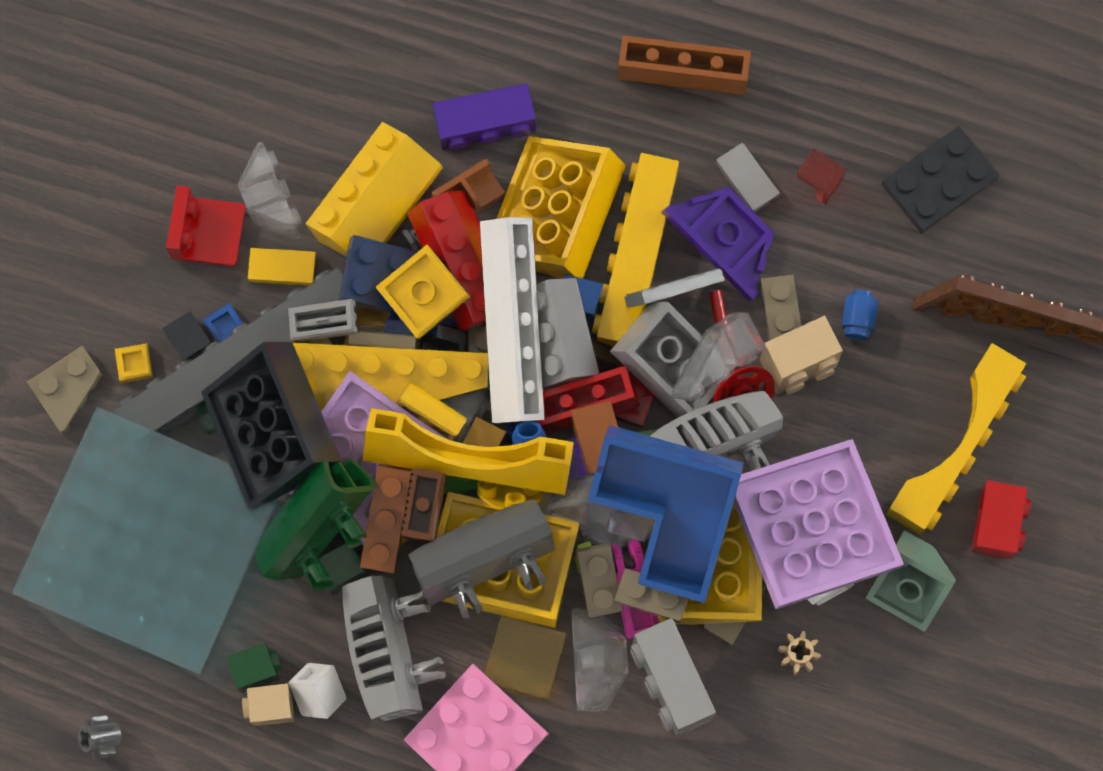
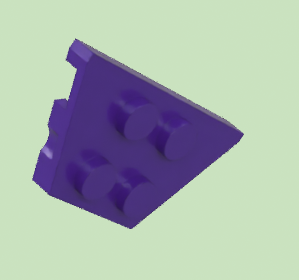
[661,187,774,301]

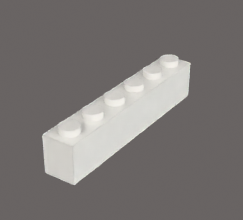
[480,217,544,423]

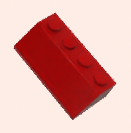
[407,191,486,332]

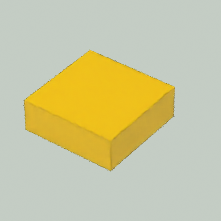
[115,343,154,383]

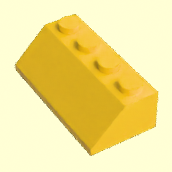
[305,122,443,257]

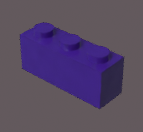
[432,83,536,151]

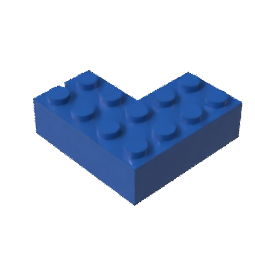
[588,425,744,603]

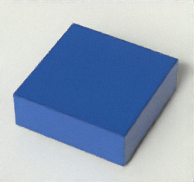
[202,303,243,342]

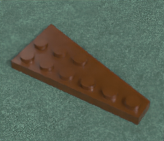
[912,275,1103,345]

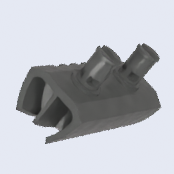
[408,499,555,618]

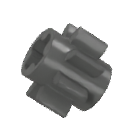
[78,715,122,760]

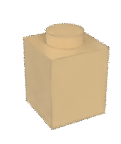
[242,683,295,726]

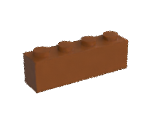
[618,35,751,95]

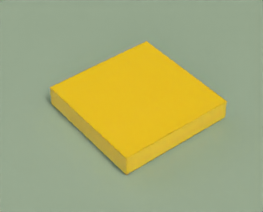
[376,245,470,339]

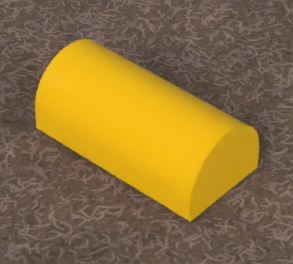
[397,382,467,441]

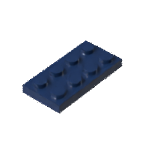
[338,235,459,330]

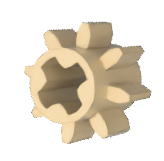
[778,631,821,675]

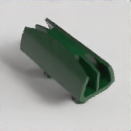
[255,458,377,591]

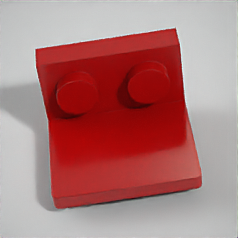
[166,186,246,267]

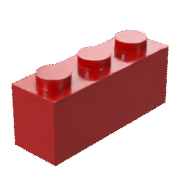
[537,366,640,435]

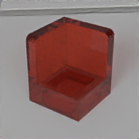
[797,149,847,205]

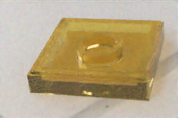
[485,616,567,700]

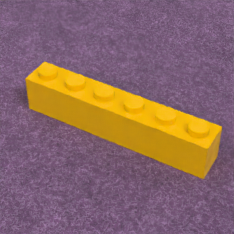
[592,153,679,347]

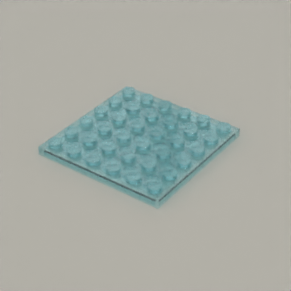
[12,407,279,675]

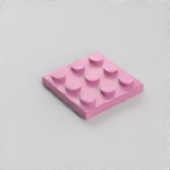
[404,664,549,771]

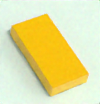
[248,248,317,286]

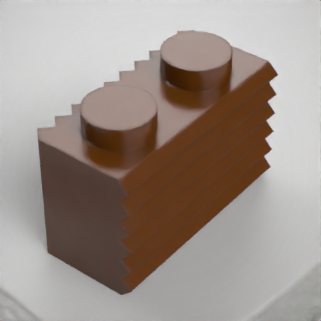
[401,468,447,542]

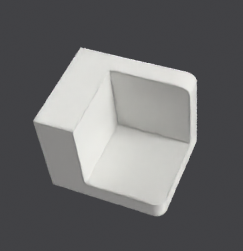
[288,663,346,719]

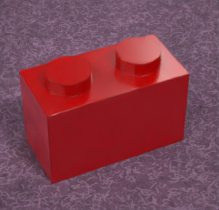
[971,480,1031,559]

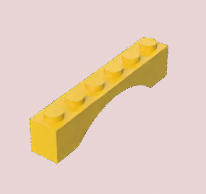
[886,343,1027,536]
[362,408,574,495]

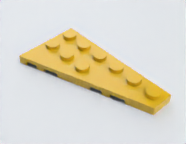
[293,343,489,411]

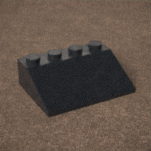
[201,342,341,511]

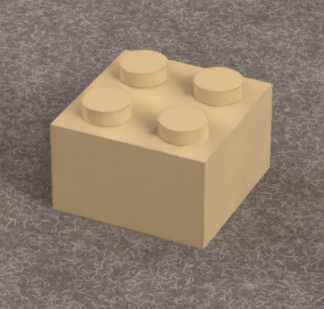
[760,316,843,395]

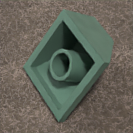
[865,530,956,632]

